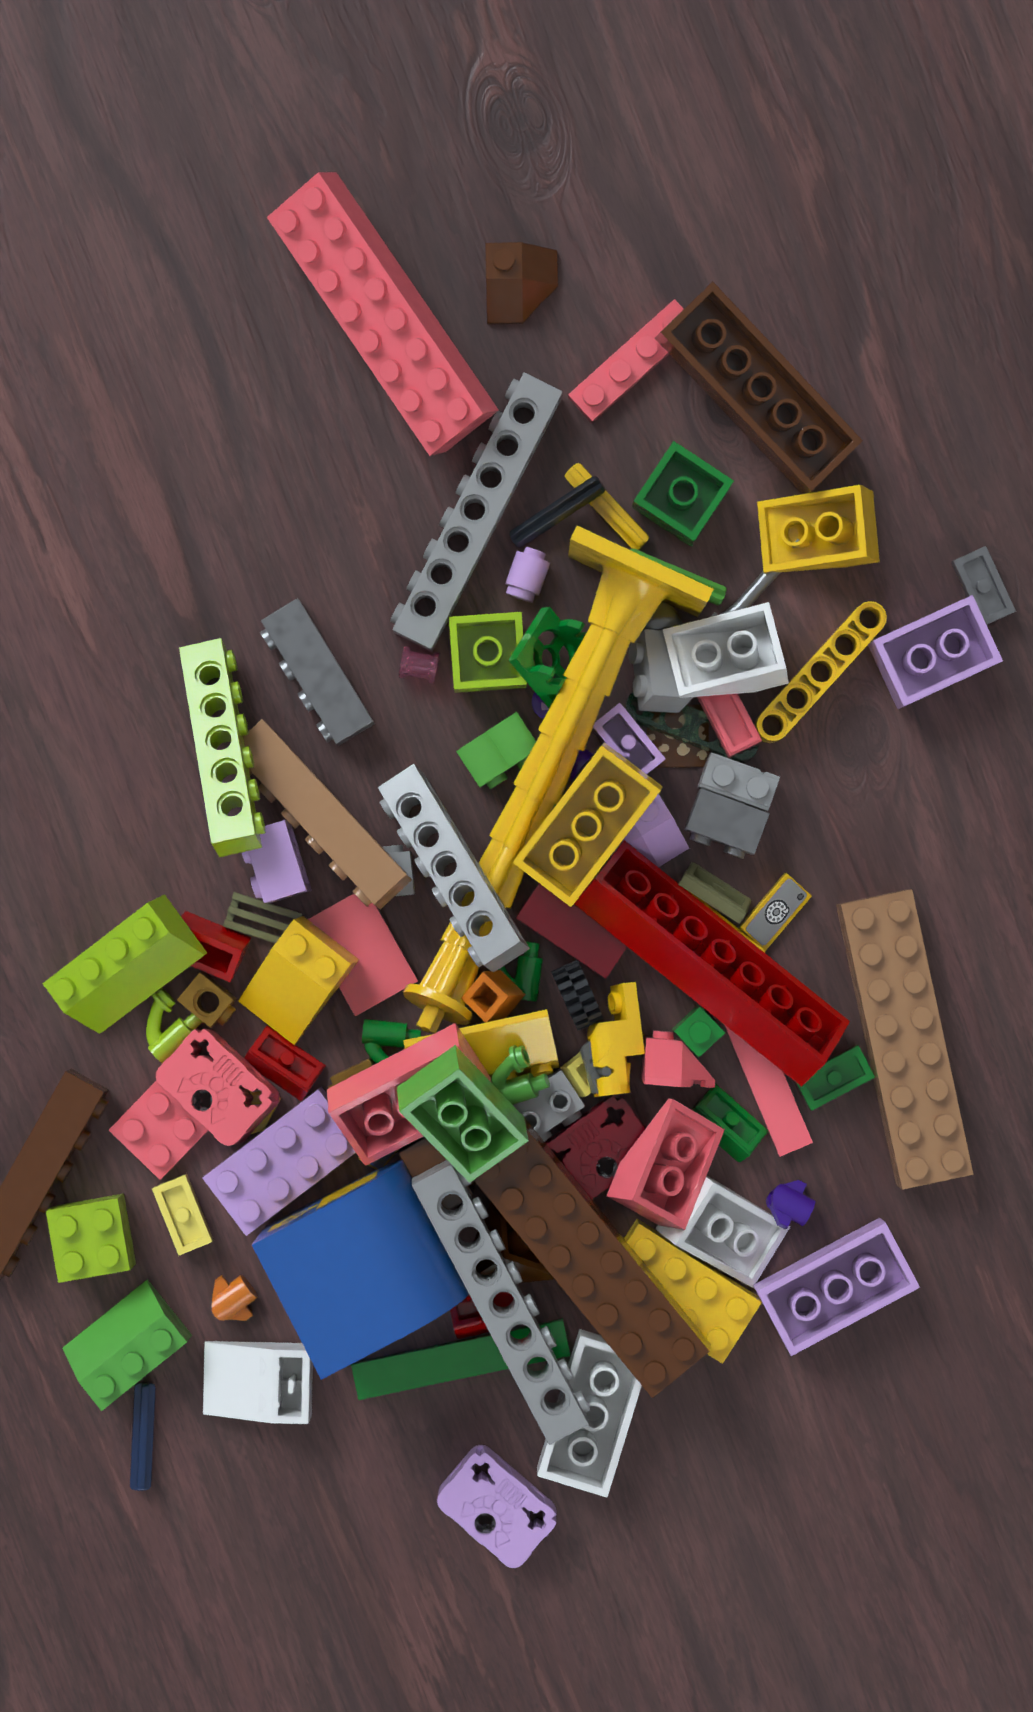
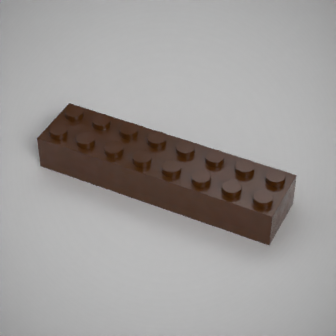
[474,1117,711,1398]

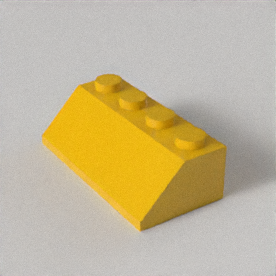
[403,1009,559,1080]

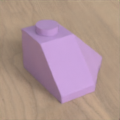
[612,794,689,867]

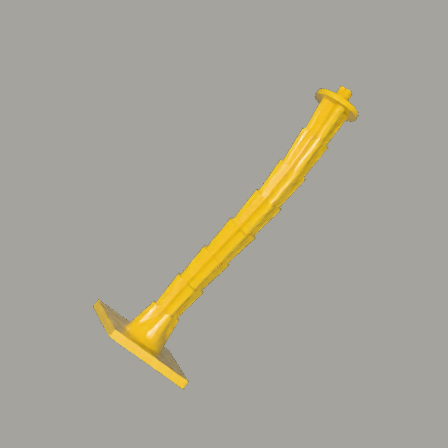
[403,526,714,1034]

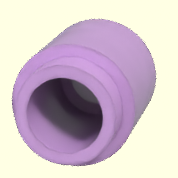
[505,547,550,603]

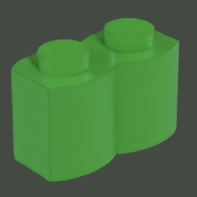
[456,712,536,790]

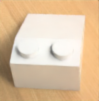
[663,602,789,698]
[656,1176,790,1288]

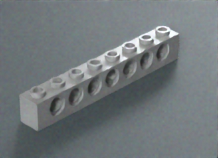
[390,372,563,652]
[412,1160,591,1445]

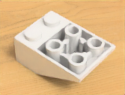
[203,1341,313,1424]

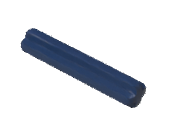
[130,1382,156,1491]

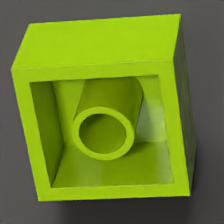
[449,612,527,693]
[46,1193,136,1283]

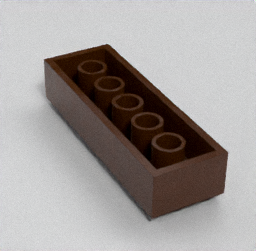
[655,281,863,494]

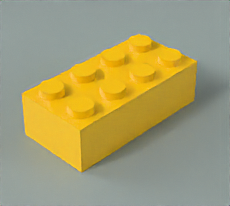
[512,742,663,907]
[624,1219,762,1364]

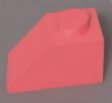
[641,1030,715,1088]

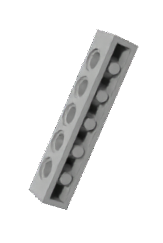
[378,764,530,973]

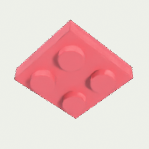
[109,1080,208,1180]

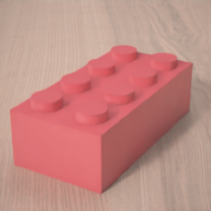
[327,1023,491,1166]

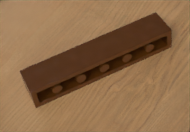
[0,1069,109,1280]

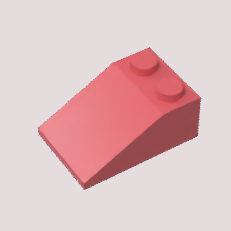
[607,1098,725,1230]

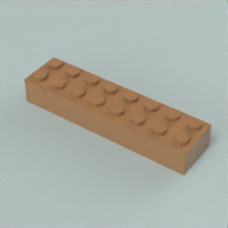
[836,889,974,1190]

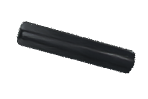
[509,476,605,548]

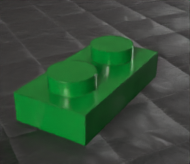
[796,1045,875,1111]

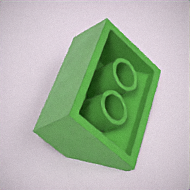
[62,1279,192,1411]

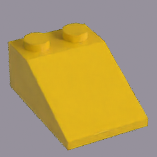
[757,485,880,573]
[238,916,359,1045]

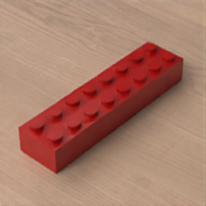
[574,840,850,1087]

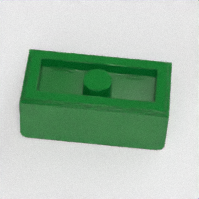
[691,1083,768,1162]

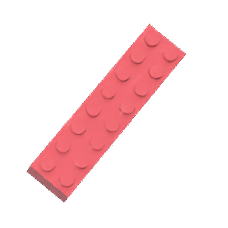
[267,172,499,456]

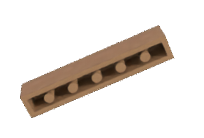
[243,719,412,910]

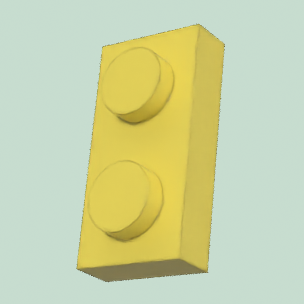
[152,1174,214,1255]

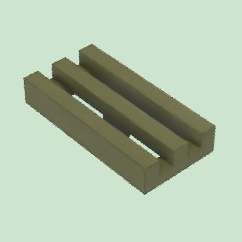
[678,862,752,924]
[223,892,303,943]

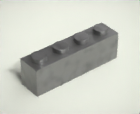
[260,598,375,746]

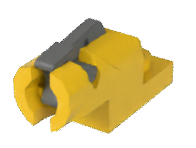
[580,982,645,1097]

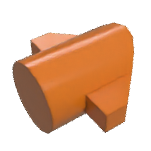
[212,1275,258,1321]

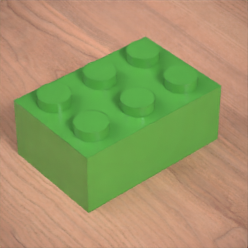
[396,1045,529,1183]

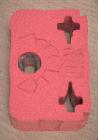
[156,1029,280,1146]

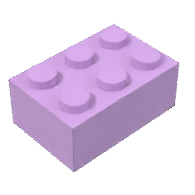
[868,595,1003,709]

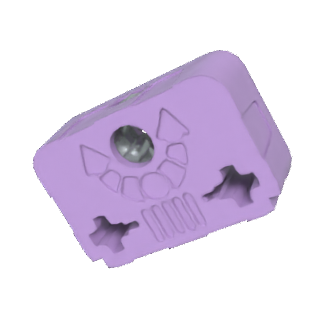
[437,1445,557,1568]

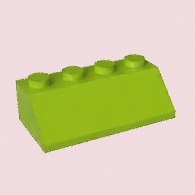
[42,894,207,1034]

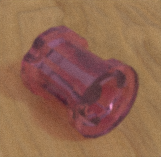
[399,646,440,684]

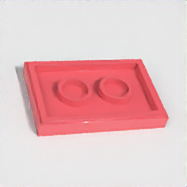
[308,894,418,1016]

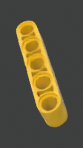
[754,601,887,743]

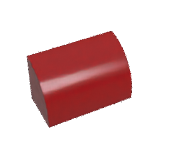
[181,910,251,982]

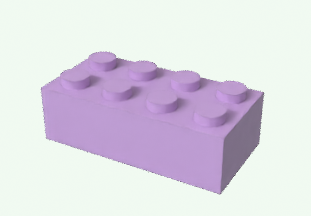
[202,1086,356,1236]
[753,1218,920,1356]

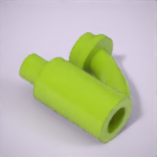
[146,988,203,1064]

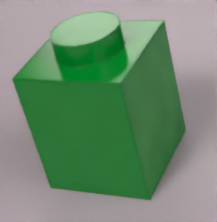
[672,1005,725,1058]

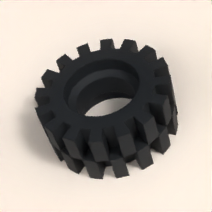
[551,960,604,1031]

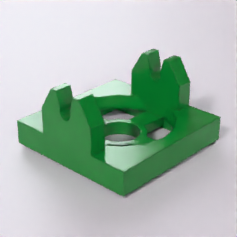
[508,607,586,708]

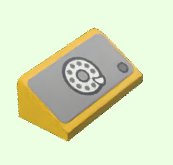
[738,873,812,951]

